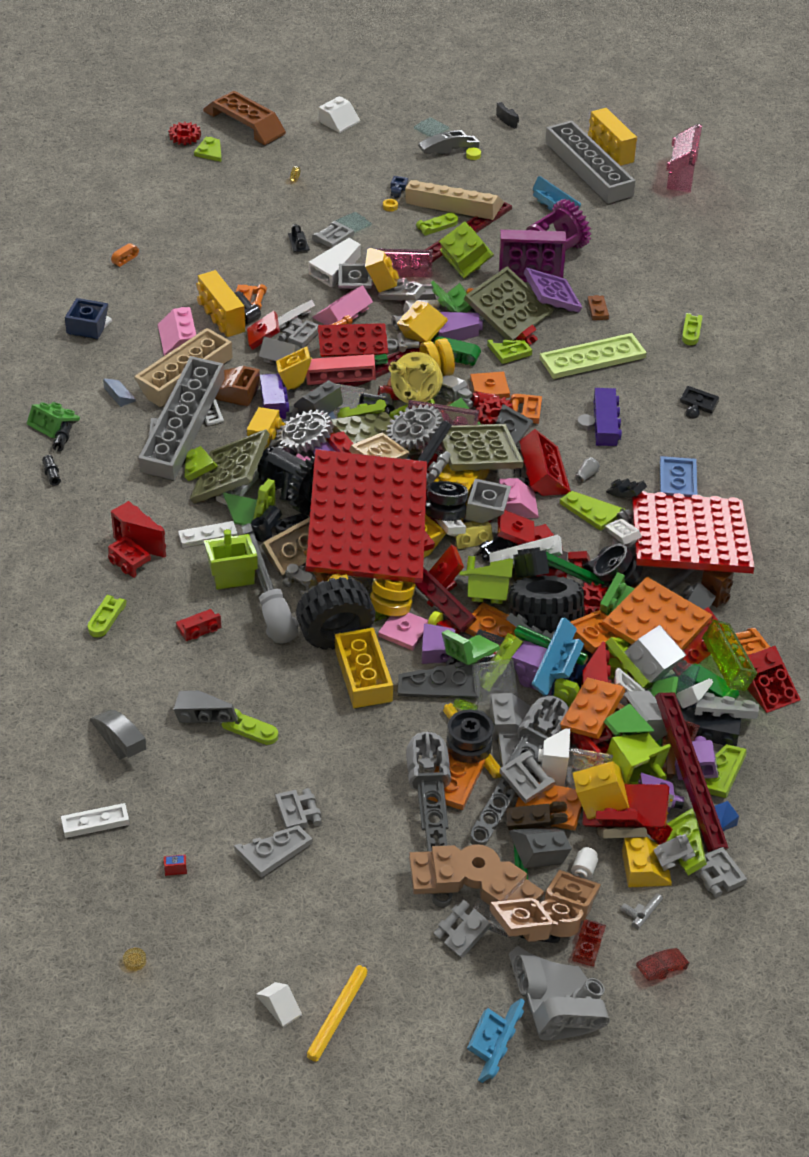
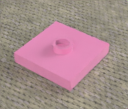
[378,613,428,651]

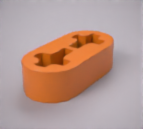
[111,243,139,267]

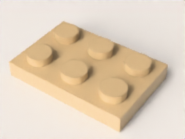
[349,433,409,459]

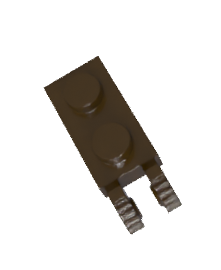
[506,801,568,830]

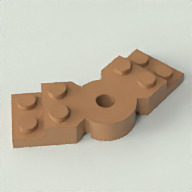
[409,845,544,905]
[489,870,601,942]

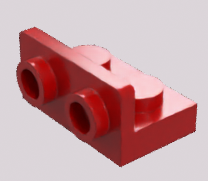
[108,536,151,578]
[176,609,222,641]

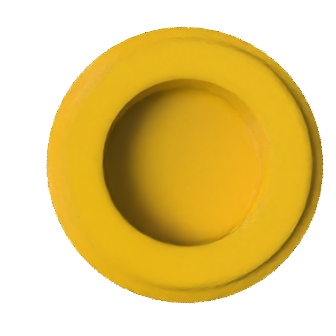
[383,199,398,212]

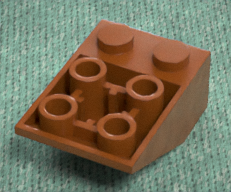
[215,366,260,406]

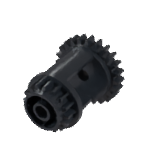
[257,445,315,515]

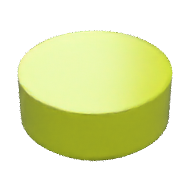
[466,148,481,160]
[428,611,443,625]

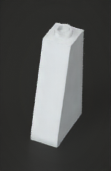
[308,238,361,288]

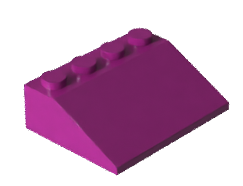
[498,229,566,283]

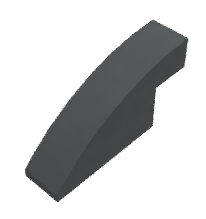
[90,710,147,760]

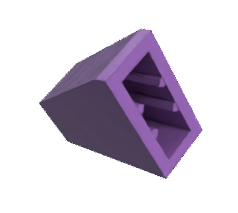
[439,312,483,341]

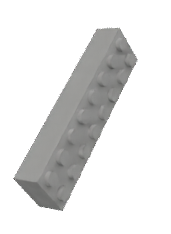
[545,120,635,204]
[138,356,225,480]

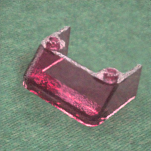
[666,124,702,193]

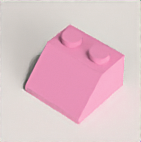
[499,478,539,518]

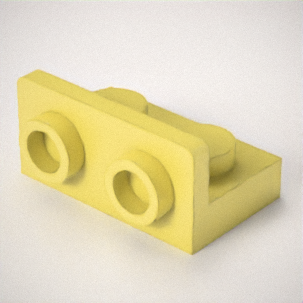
[454,521,493,549]

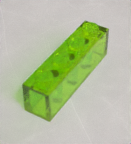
[702,619,757,692]

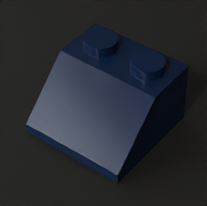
[64,298,108,339]

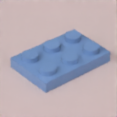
[660,456,697,497]

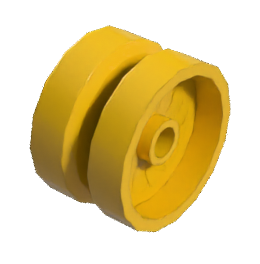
[420,338,455,376]
[370,578,415,616]

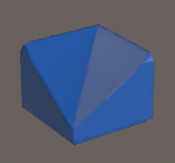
[714,801,739,831]

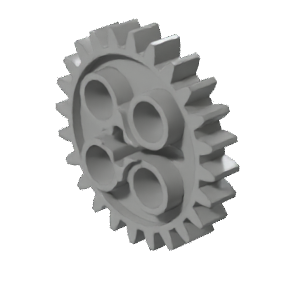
[386,404,444,451]
[276,409,334,454]

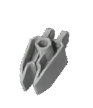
[438,376,473,408]

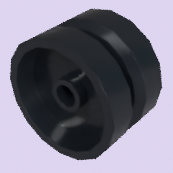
[425,481,468,521]
[593,543,643,588]
[446,709,494,763]

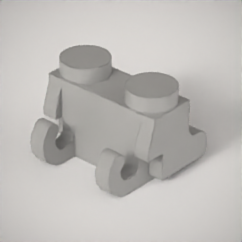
[283,564,318,595]
[653,834,696,871]

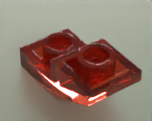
[572,919,606,967]
[636,948,690,981]

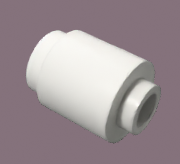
[571,847,598,880]

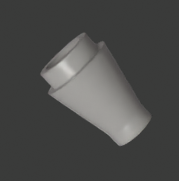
[575,457,600,483]

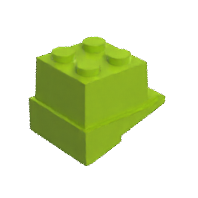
[439,221,495,279]
[204,529,258,590]
[460,556,513,604]
[603,733,671,784]

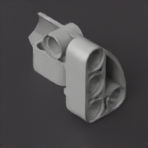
[509,946,610,1040]

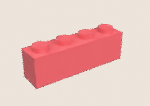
[306,354,376,385]

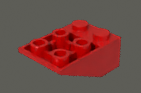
[111,501,166,558]
[580,642,611,689]
[733,646,801,713]

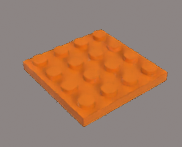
[602,577,712,650]

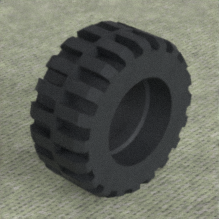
[509,575,584,631]
[296,577,376,650]

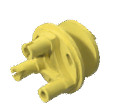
[388,352,443,405]

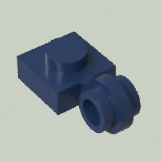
[390,176,408,198]

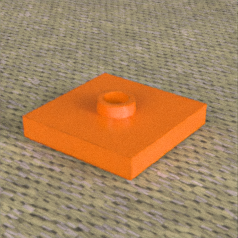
[470,371,510,398]

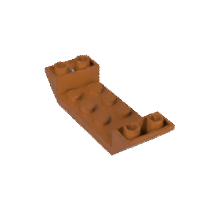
[203,91,286,145]

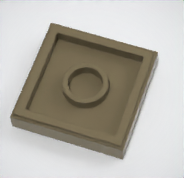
[596,827,647,838]

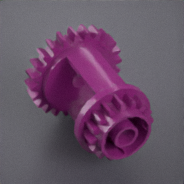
[526,199,592,250]

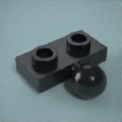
[680,385,719,419]

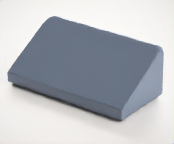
[103,379,136,407]

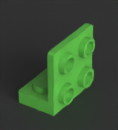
[431,281,472,313]
[27,402,80,438]
[600,572,635,616]
[441,630,500,665]

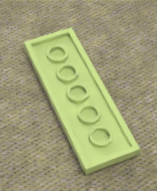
[540,333,646,379]

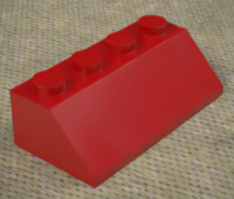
[519,429,571,496]

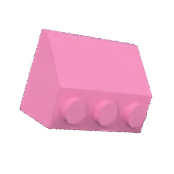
[313,285,373,325]
[158,307,196,356]

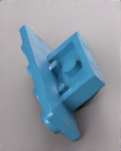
[533,176,581,210]
[532,618,584,695]
[467,999,525,1083]

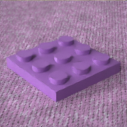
[523,267,583,312]

